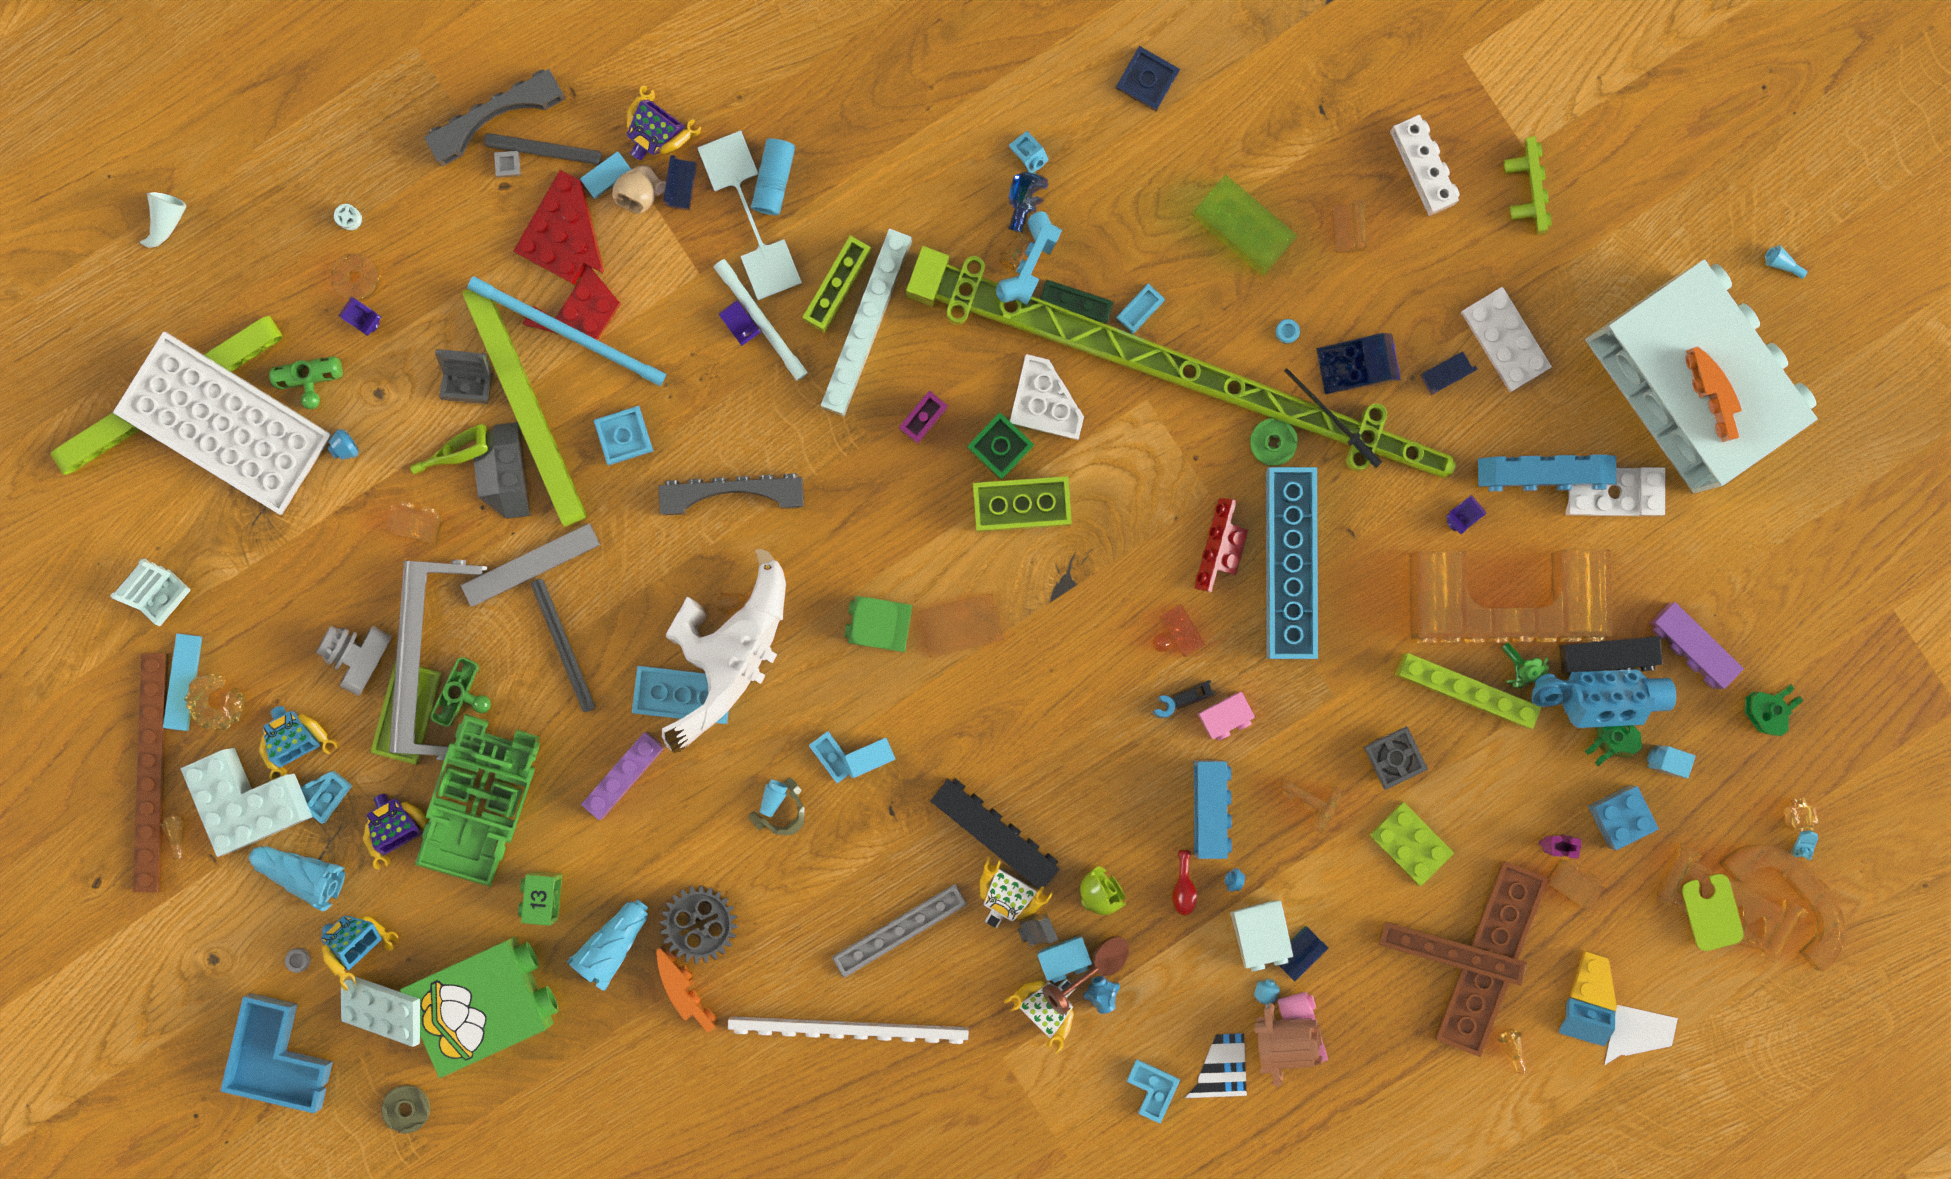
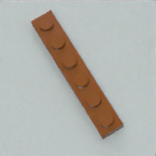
[1379,922,1527,986]

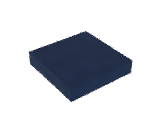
[1116,46,1180,111]

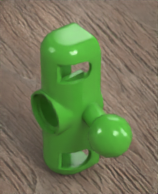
[269,356,343,410]
[431,657,491,727]

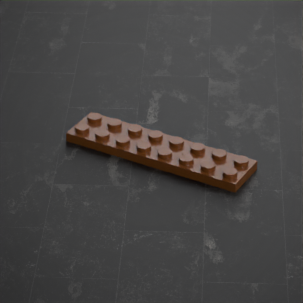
[1434,860,1549,1057]

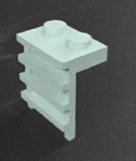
[110,559,191,626]

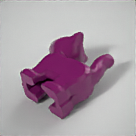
[1539,834,1581,859]

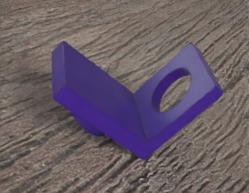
[718,300,761,346]

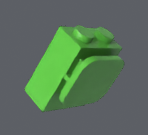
[844,596,913,652]

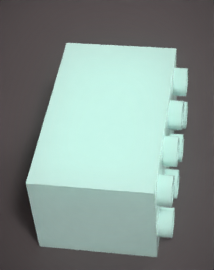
[1585,259,1818,494]

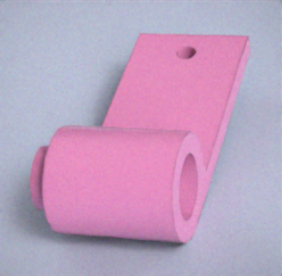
[1278,991,1328,1062]

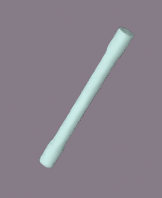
[714,259,808,381]

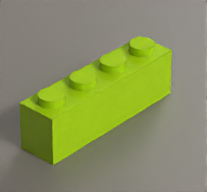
[802,235,872,333]

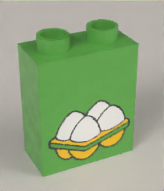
[400,936,559,1078]

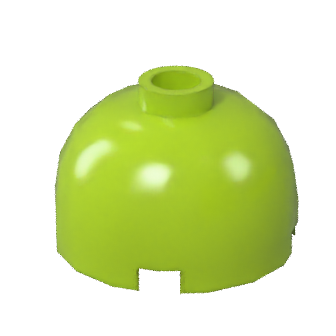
[1080,866,1126,915]

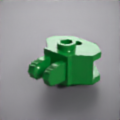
[1744,684,1803,736]
[1585,725,1642,766]

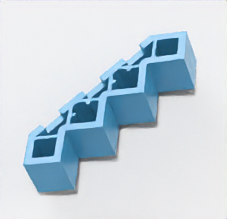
[1478,455,1617,492]

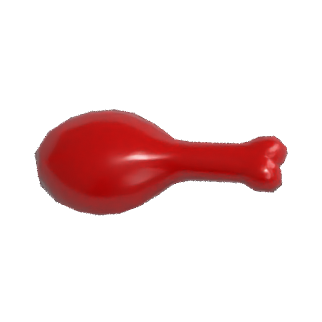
[1172,850,1197,916]

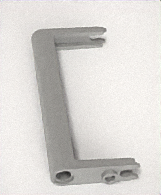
[389,560,487,760]

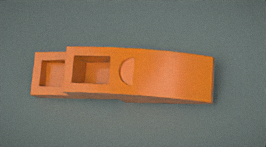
[1685,346,1742,442]
[656,945,718,1033]

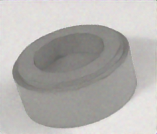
[285,948,311,973]

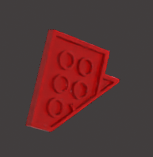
[513,170,604,285]

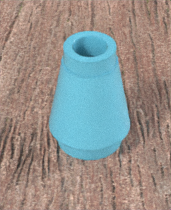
[759,780,788,817]

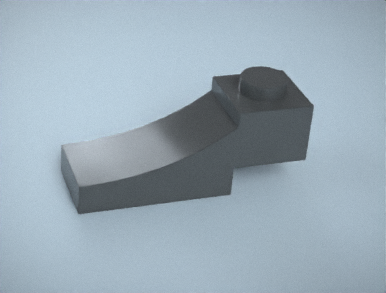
[1018,913,1058,946]

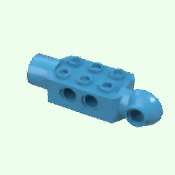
[1531,669,1676,728]

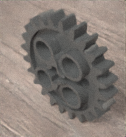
[659,885,738,964]

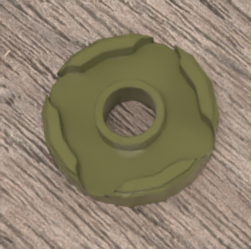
[381,1084,431,1134]

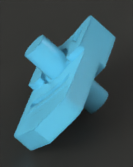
[1791,831,1818,860]

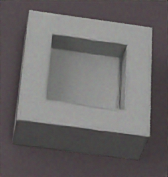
[494,151,521,178]

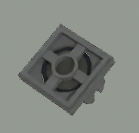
[1363,726,1428,790]

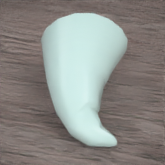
[140,193,187,248]

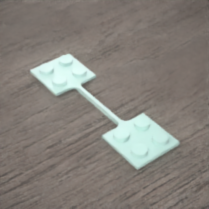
[698,131,802,300]

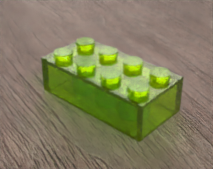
[1192,174,1297,276]

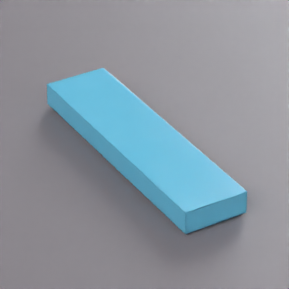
[163,633,203,731]

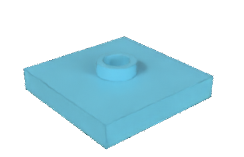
[593,406,654,466]

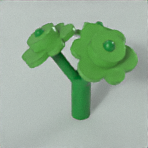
[1502,643,1549,689]

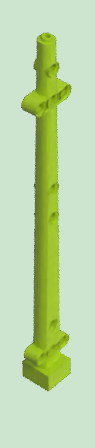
[906,246,1456,478]

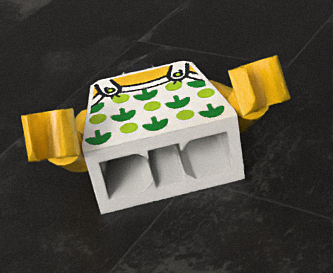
[980,857,1053,928]
[1004,979,1076,1054]

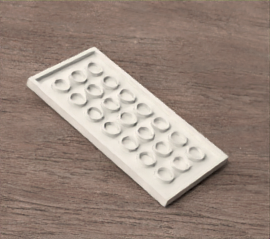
[113,331,332,515]

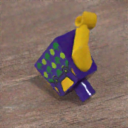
[627,86,701,160]
[363,794,436,870]

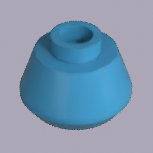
[328,429,359,460]

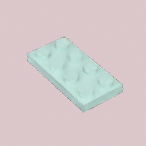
[341,976,420,1047]

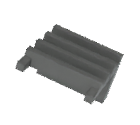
[435,349,493,404]

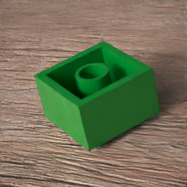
[967,412,1035,481]

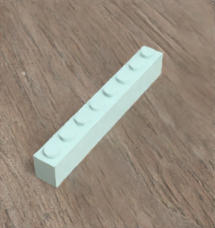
[821,228,912,417]

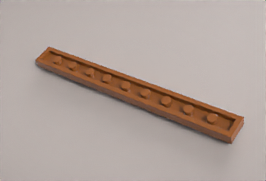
[133,653,168,892]

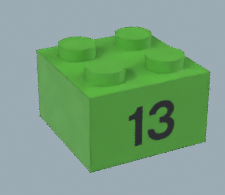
[518,871,563,926]

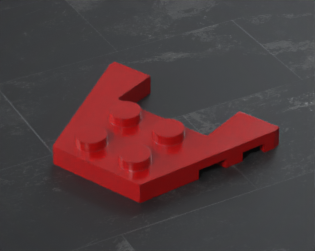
[523,265,621,340]

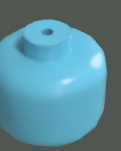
[1254,978,1280,1004]

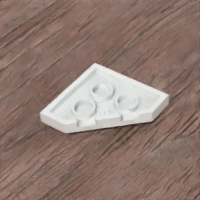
[1010,354,1084,440]

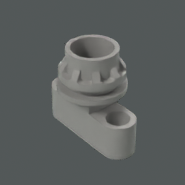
[316,626,392,696]

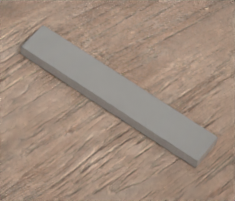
[461,523,600,607]
[832,884,967,978]

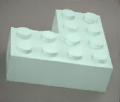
[180,748,312,857]

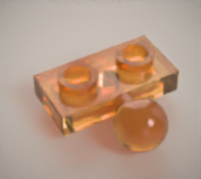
[1153,604,1205,657]

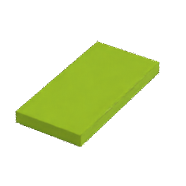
[370,661,443,765]

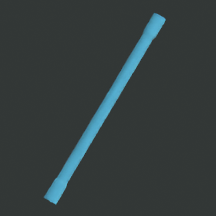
[467,276,667,387]

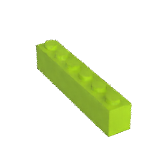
[1395,653,1542,729]

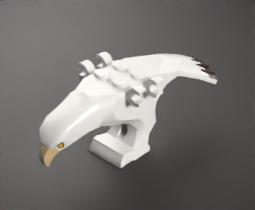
[661,549,786,753]

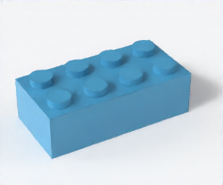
[1193,760,1232,859]

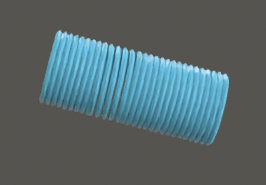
[751,138,796,215]

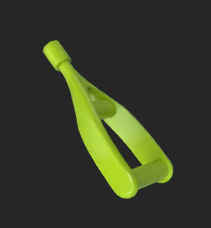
[410,424,488,475]

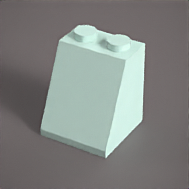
[1230,900,1293,972]

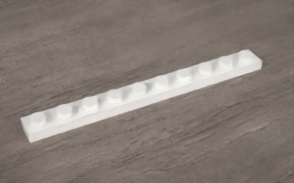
[728,1016,969,1044]

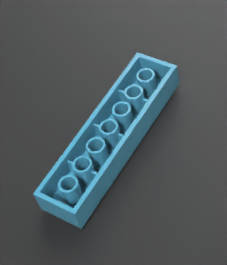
[1266,467,1318,659]

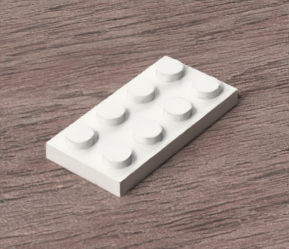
[1461,287,1552,392]

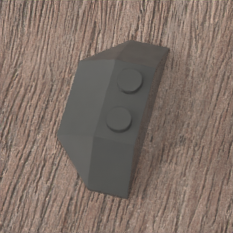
[474,422,530,519]

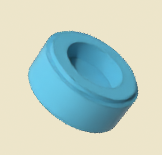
[1275,319,1300,344]

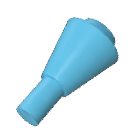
[1765,245,1807,279]

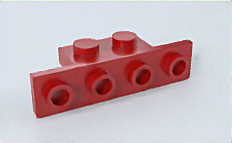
[1194,498,1248,592]

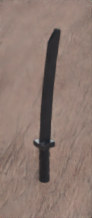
[1284,368,1382,468]

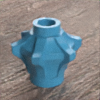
[1083,976,1120,1014]

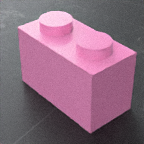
[1197,692,1255,741]

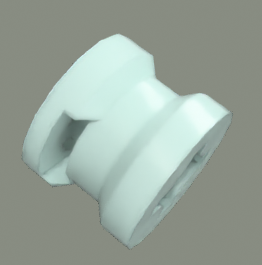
[334,204,362,230]

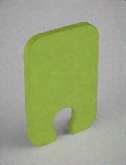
[1682,873,1744,951]

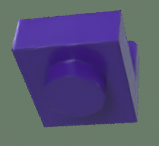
[338,297,381,336]
[1446,495,1486,534]

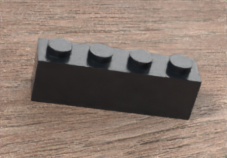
[1559,636,1663,674]

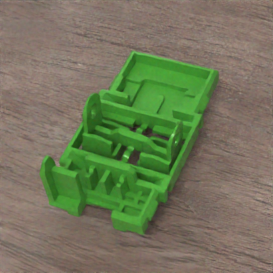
[415,714,540,887]

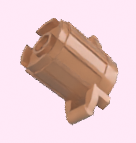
[1254,1003,1322,1087]

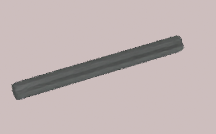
[531,579,595,712]

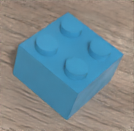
[1588,785,1659,850]

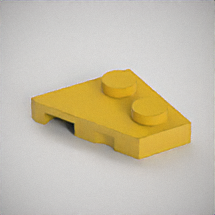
[1570,951,1617,1011]

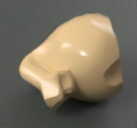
[612,165,669,214]

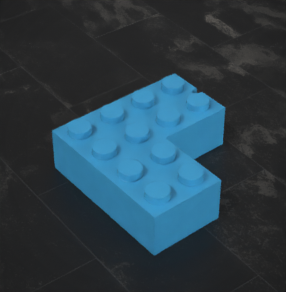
[220,993,333,1113]

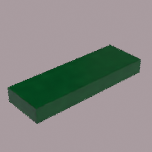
[1040,280,1114,324]

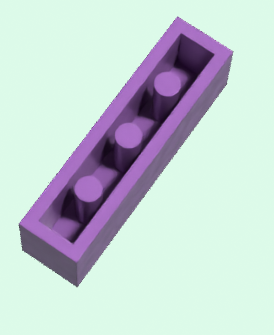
[1649,602,1744,689]
[581,732,666,820]

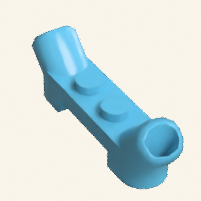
[996,211,1062,305]

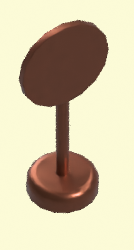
[1042,936,1129,1015]

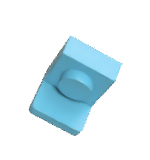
[1009,131,1049,174]

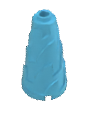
[249,846,345,911]
[567,899,648,991]

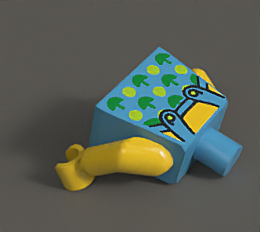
[259,706,338,781]
[321,916,398,991]

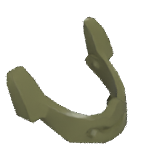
[749,778,805,835]

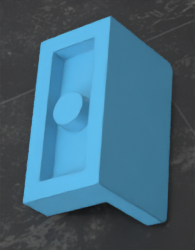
[1559,998,1615,1046]

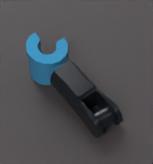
[1152,680,1216,719]

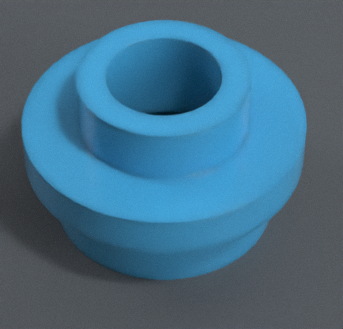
[1225,868,1245,892]

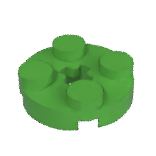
[1250,418,1298,466]

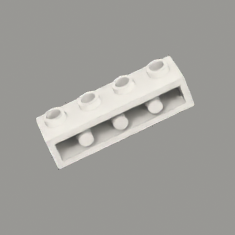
[1390,115,1459,216]

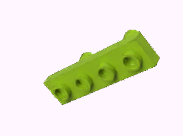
[1504,136,1552,235]

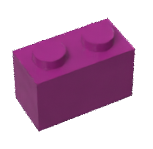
[899,391,948,445]

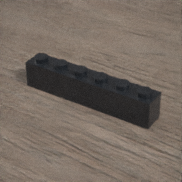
[930,778,1060,890]

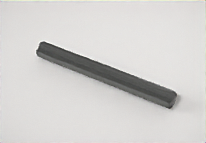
[484,133,601,165]

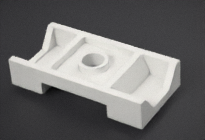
[1566,467,1665,516]

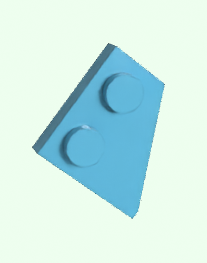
[300,771,353,824]

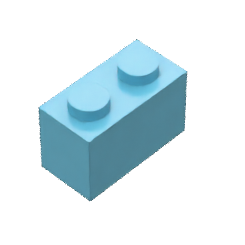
[1647,745,1696,778]
[1037,935,1092,983]

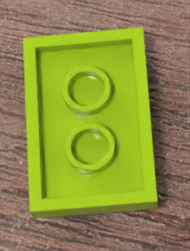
[1369,802,1454,886]

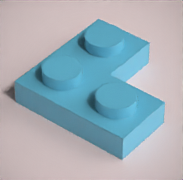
[1126,1058,1180,1124]

